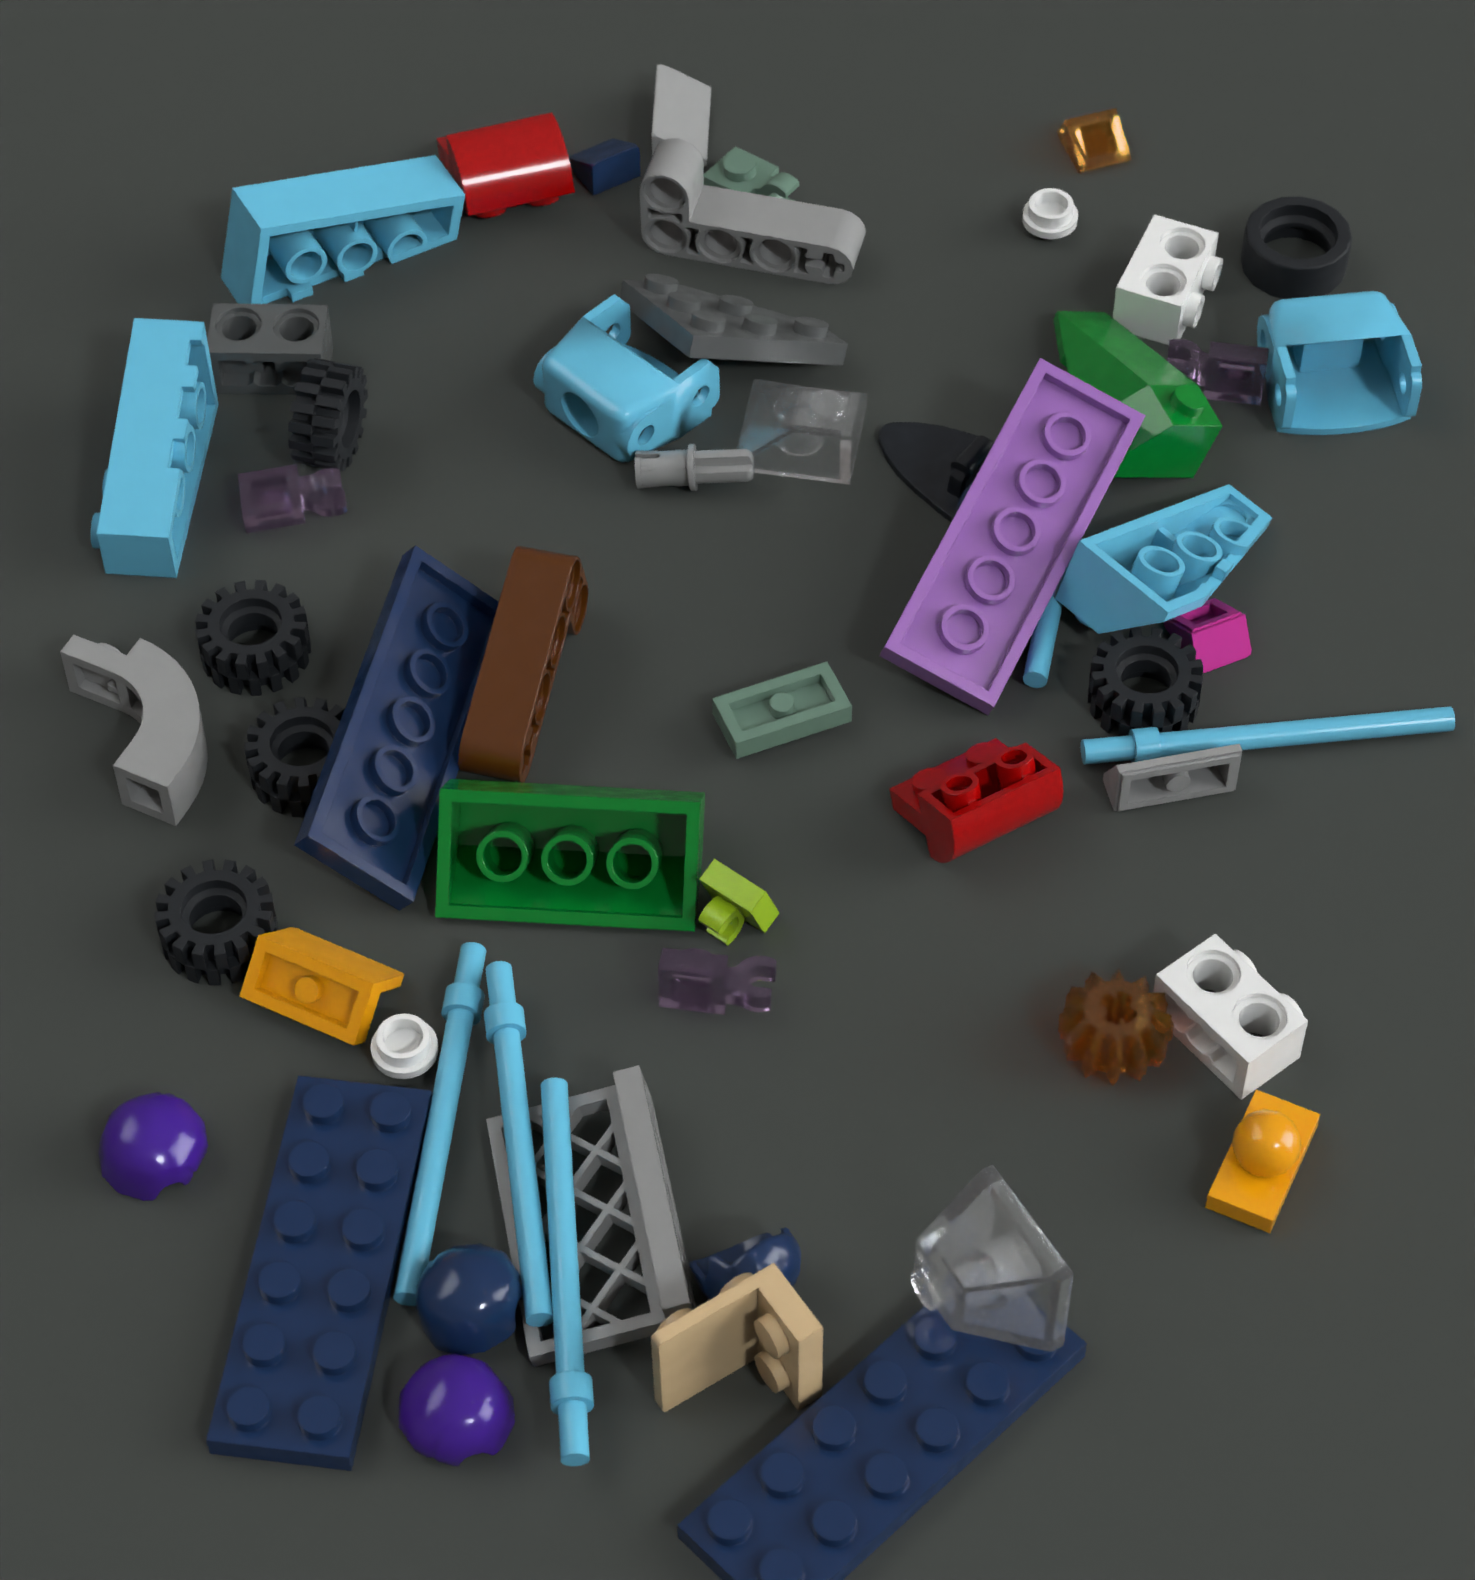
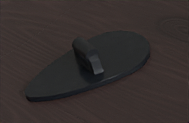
[879,422,995,522]

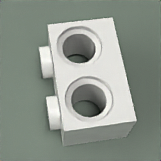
[1113,214,1223,347]
[1150,934,1308,1100]

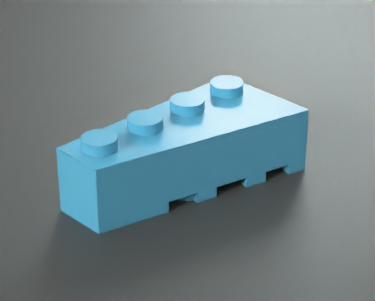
[221,155,465,304]
[91,318,219,578]

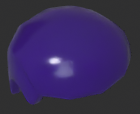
[99,1092,208,1201]
[398,1354,515,1466]

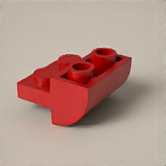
[436,112,575,218]
[889,738,1063,863]

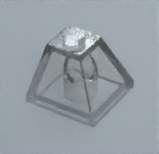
[737,379,868,485]
[910,1164,1074,1352]

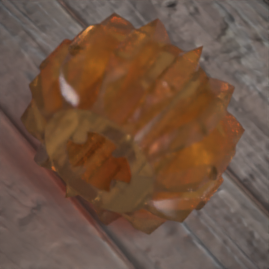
[1058,968,1174,1086]

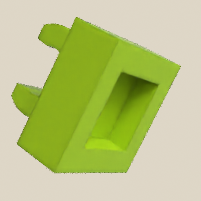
[698,859,779,946]

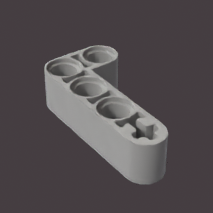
[640,138,866,284]

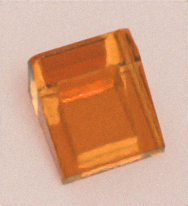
[1057,108,1131,174]

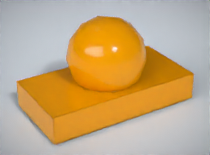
[1205,1089,1320,1233]

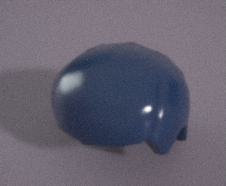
[688,1227,802,1301]
[415,1243,523,1355]

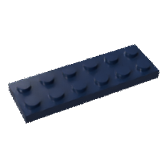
[294,545,499,911]
[206,1075,432,1471]
[677,1254,1087,1580]

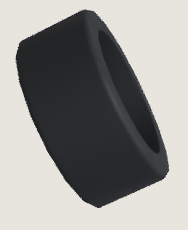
[1241,196,1352,299]

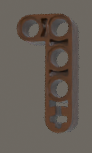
[458,546,589,783]

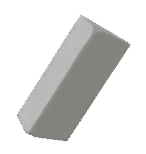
[652,64,711,166]
[1103,744,1242,811]

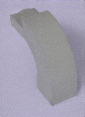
[60,634,208,826]

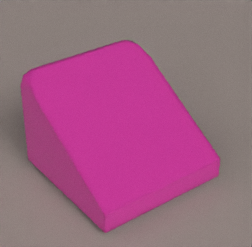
[1164,598,1252,673]

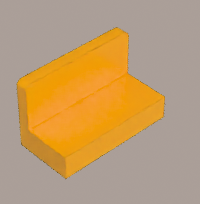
[239,927,404,1046]

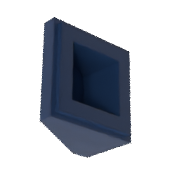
[569,138,641,196]

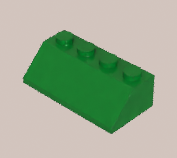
[435,779,705,932]

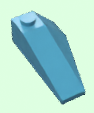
[1055,484,1272,634]

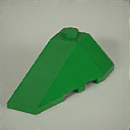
[1053,311,1222,478]

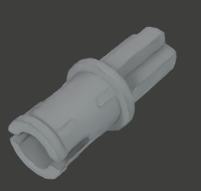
[635,444,754,491]

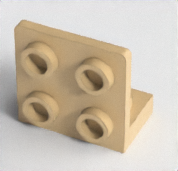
[651,1263,823,1412]

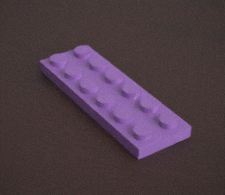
[879,358,1146,715]

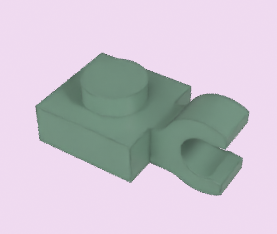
[704,146,799,201]

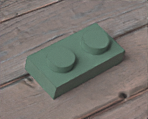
[712,661,852,759]

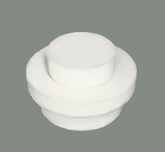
[1022,188,1078,240]
[371,1014,438,1079]

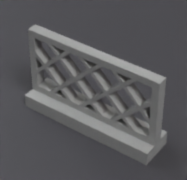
[486,1065,697,1367]

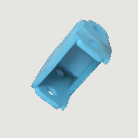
[1257,291,1422,435]
[533,294,720,462]

